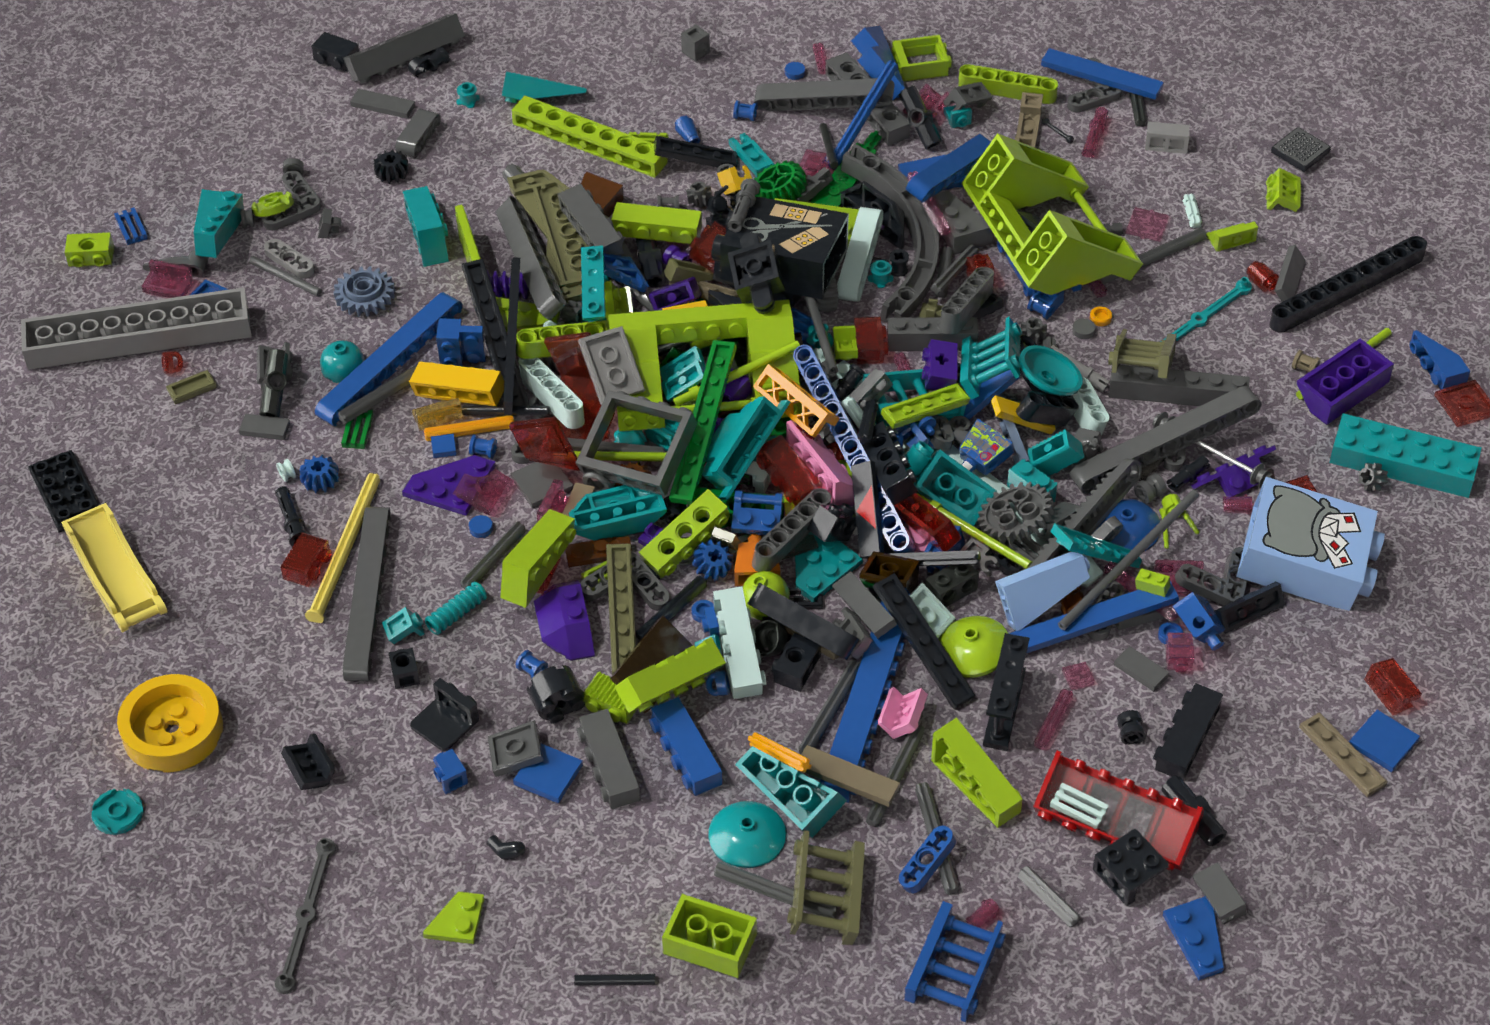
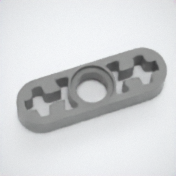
[264,239,314,278]

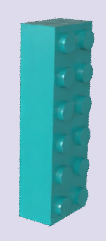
[1329,413,1482,498]

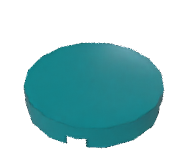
[91,789,144,835]

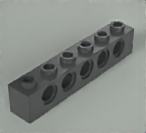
[826,52,911,146]

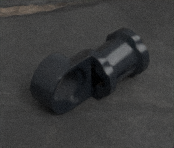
[408,47,450,78]

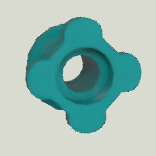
[456,82,480,108]
[868,260,894,288]
[807,323,834,350]

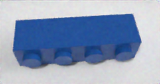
[649,697,723,796]

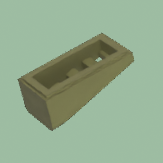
[664,258,714,282]

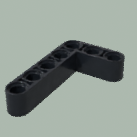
[1016,335,1079,426]

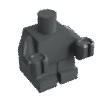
[1073,428,1103,466]

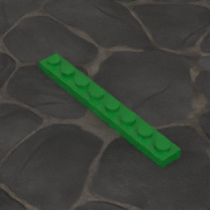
[669,340,737,505]

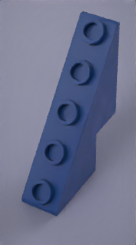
[851,26,905,101]

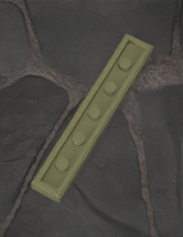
[606,544,636,675]

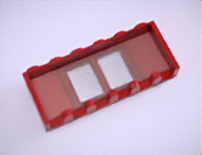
[1033,750,1204,871]

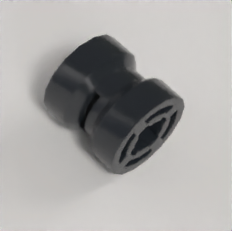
[1117,710,1146,744]

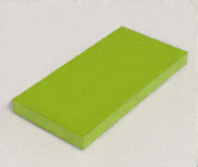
[455,204,480,262]

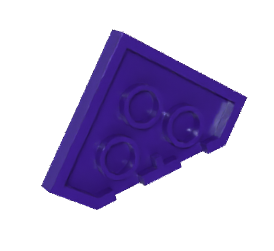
[402,455,496,516]

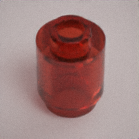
[1246,261,1279,292]

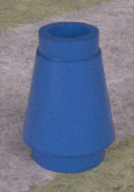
[675,116,700,144]

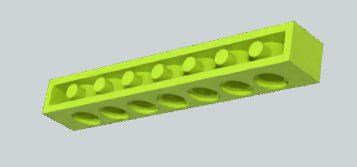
[511,96,668,178]

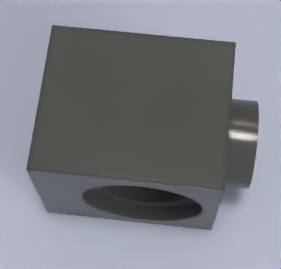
[681,24,710,61]

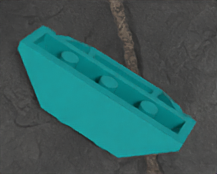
[569,485,667,541]

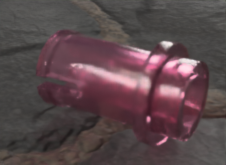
[1223,494,1253,513]
[966,898,1000,928]

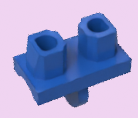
[895,416,936,450]

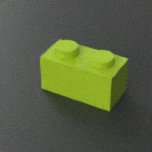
[1135,568,1170,597]

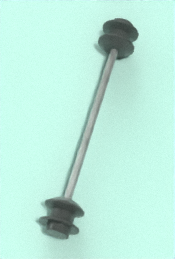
[1152,412,1275,489]

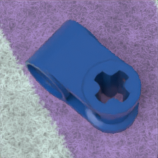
[1027,290,1065,320]

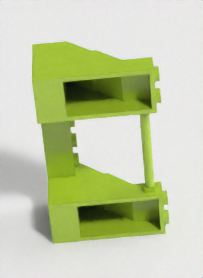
[961,133,1143,295]
[608,300,802,432]

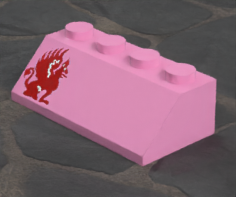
[786,420,855,506]

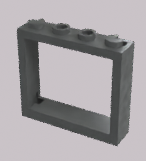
[576,390,698,496]

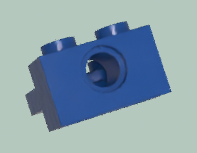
[436,319,487,367]

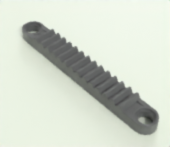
[1029,458,1142,568]

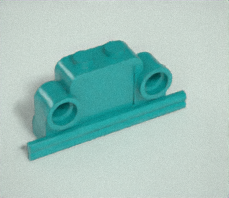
[702,396,791,501]

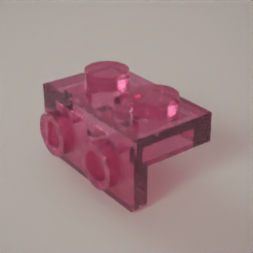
[902,83,950,122]
[141,259,194,298]

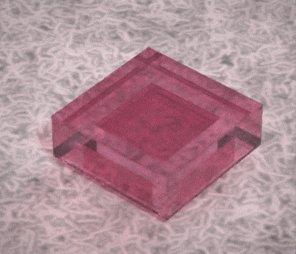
[1062,662,1095,690]

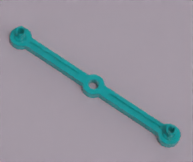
[1160,277,1252,342]

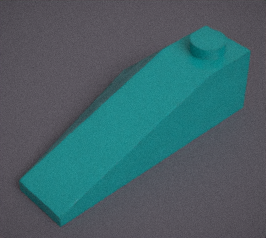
[501,71,587,104]

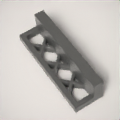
[819,368,893,449]

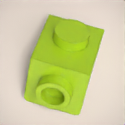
[833,326,858,360]

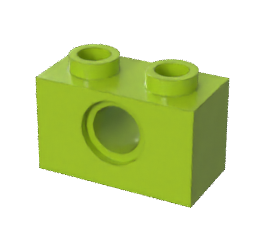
[64,232,114,267]

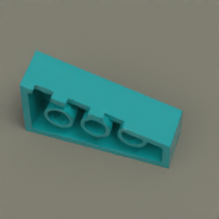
[402,186,449,267]
[193,189,244,258]

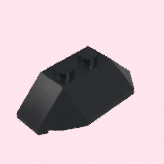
[841,181,904,249]

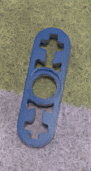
[899,826,956,893]

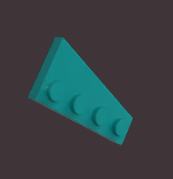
[1050,523,1142,568]

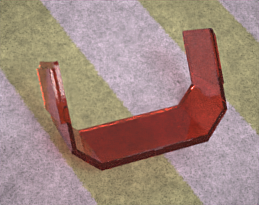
[509,332,615,471]

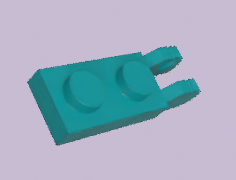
[728,133,775,177]

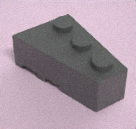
[928,190,994,255]

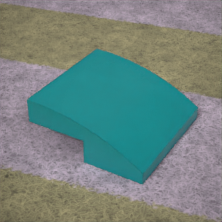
[660,346,706,402]

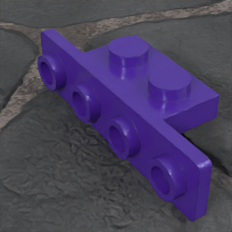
[1191,445,1276,498]

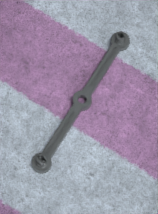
[274,837,336,994]

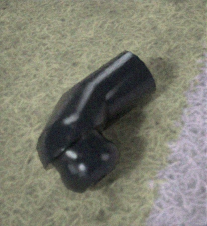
[486,835,525,860]

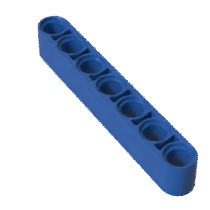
[905,134,991,203]

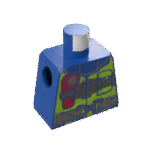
[959,419,1014,475]

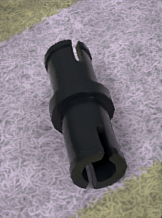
[1166,455,1210,493]

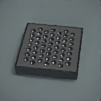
[1271,127,1331,172]

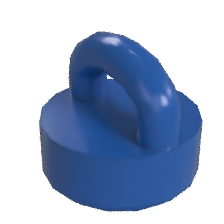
[706,670,730,696]

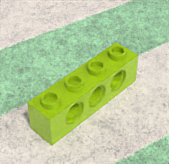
[639,489,730,579]

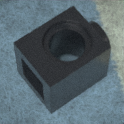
[388,648,420,689]

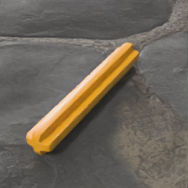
[424,415,515,441]
[748,732,812,773]

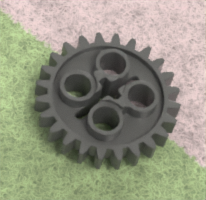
[978,482,1055,545]

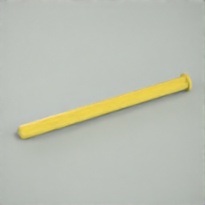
[305,473,380,623]

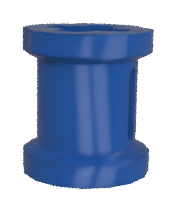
[733,100,758,121]
[469,435,497,459]
[515,650,548,679]

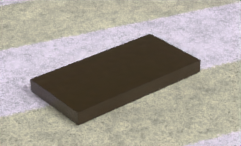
[610,616,693,713]

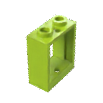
[892,35,952,82]

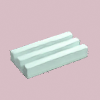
[1050,783,1109,829]

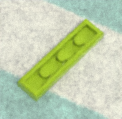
[881,383,970,429]

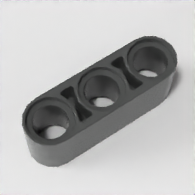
[395,109,441,158]

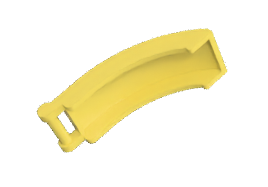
[61,503,167,633]

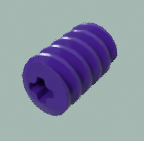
[487,270,529,299]

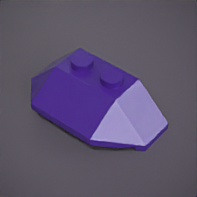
[534,580,595,661]

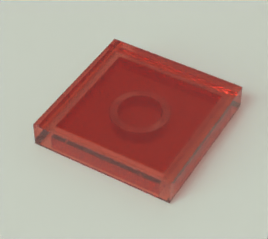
[1434,380,1490,427]

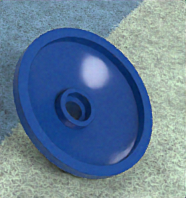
[1092,498,1160,551]

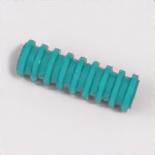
[425,582,487,635]

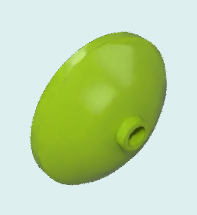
[938,616,1008,678]

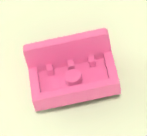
[878,687,928,739]

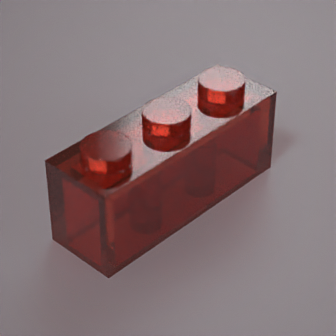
[756,435,823,507]
[894,493,962,551]

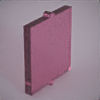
[1125,207,1169,242]

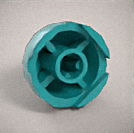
[320,340,365,383]

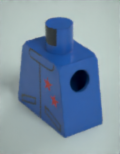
[1173,592,1225,651]

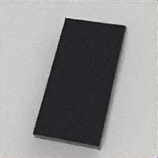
[28,450,99,533]

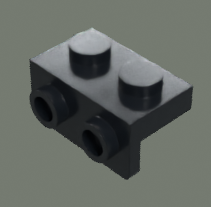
[281,733,335,790]

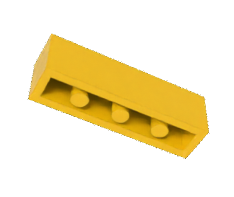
[409,362,505,406]

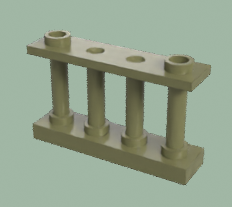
[1108,329,1177,378]
[787,830,865,945]

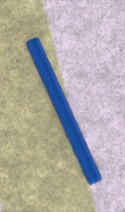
[827,60,898,170]

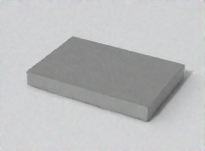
[578,326,645,405]

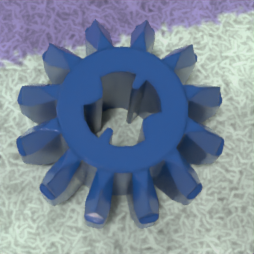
[299,454,339,493]
[692,540,733,582]

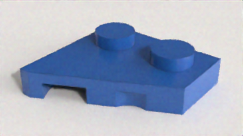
[604,254,649,292]

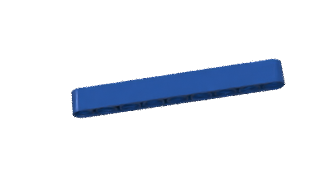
[315,292,463,426]

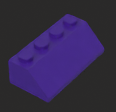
[1297,338,1394,425]

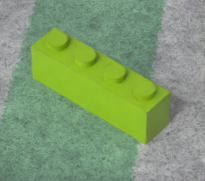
[611,202,702,245]

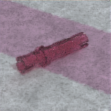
[1081,107,1109,158]

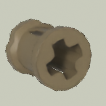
[1291,350,1321,373]

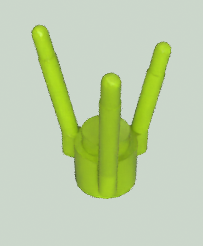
[1159,494,1200,549]

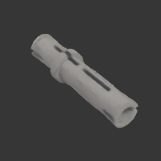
[1050,345,1110,393]

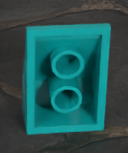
[912,449,997,526]

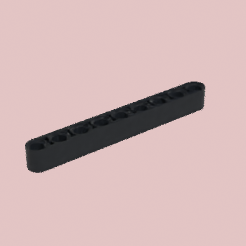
[1269,236,1427,333]

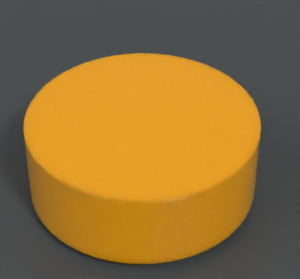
[1089,306,1112,326]

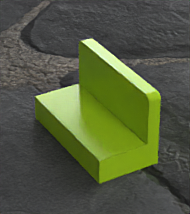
[1206,221,1258,252]

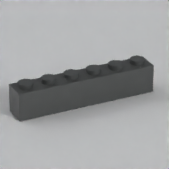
[343,13,465,83]
[1109,365,1250,406]

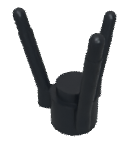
[706,185,734,217]

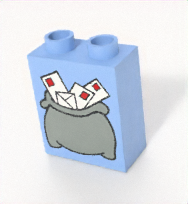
[1236,477,1385,611]

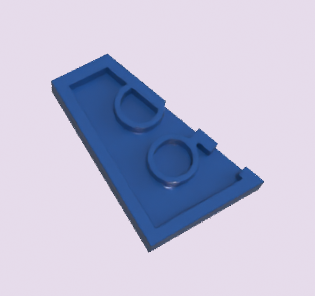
[1162,897,1224,980]

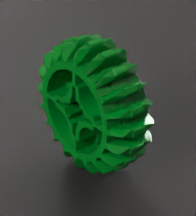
[754,160,808,201]

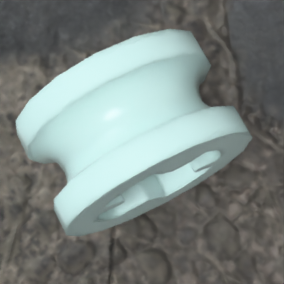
[276,459,296,482]

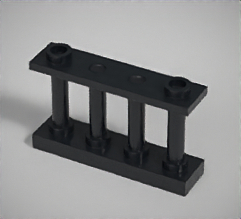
[983,633,1030,751]

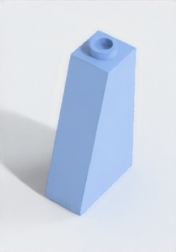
[995,552,1090,631]

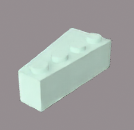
[713,586,766,699]

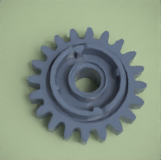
[333,266,395,317]

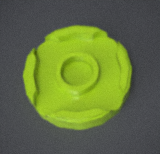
[251,191,294,217]

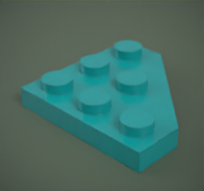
[795,532,863,602]

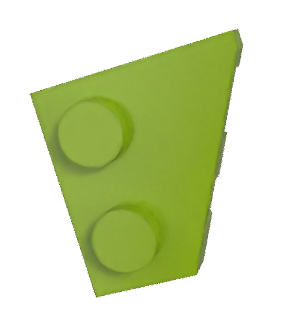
[423,891,485,944]

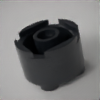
[527,665,585,724]

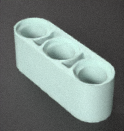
[1072,377,1109,435]

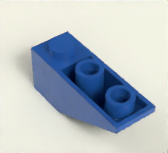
[1409,330,1470,392]

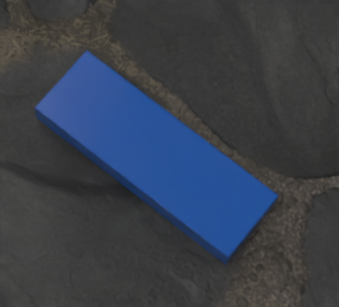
[964,361,1020,420]

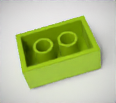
[662,894,757,978]

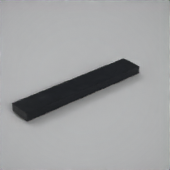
[873,573,975,709]

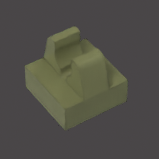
[919,298,943,318]

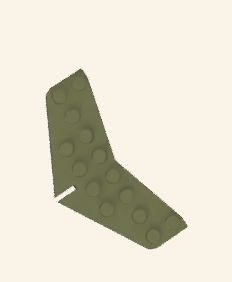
[507,170,607,304]

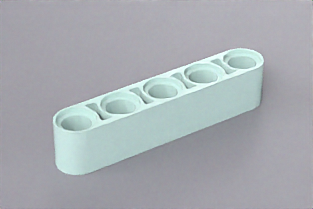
[837,207,883,302]
[518,358,585,429]

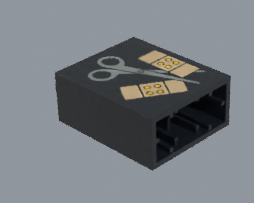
[711,196,849,300]

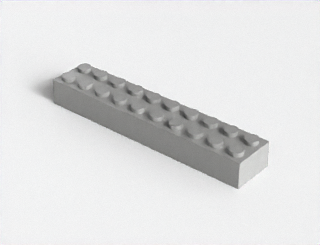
[21,287,252,370]

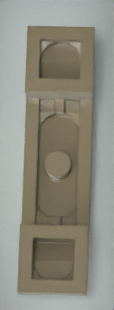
[1015,92,1043,148]

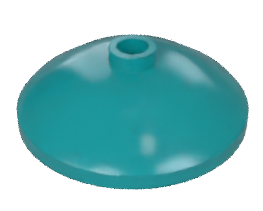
[1019,345,1083,396]
[708,801,786,868]

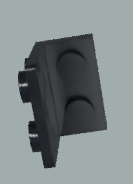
[1093,829,1169,907]

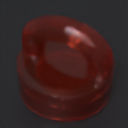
[161,351,183,374]

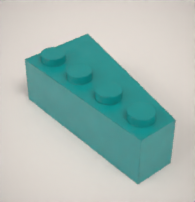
[735,746,847,838]

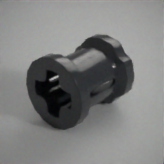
[890,249,909,277]

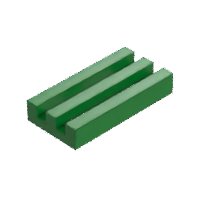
[341,410,373,449]

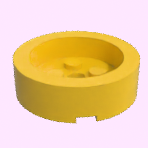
[117,674,223,772]

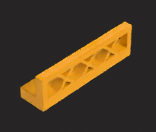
[753,364,840,438]

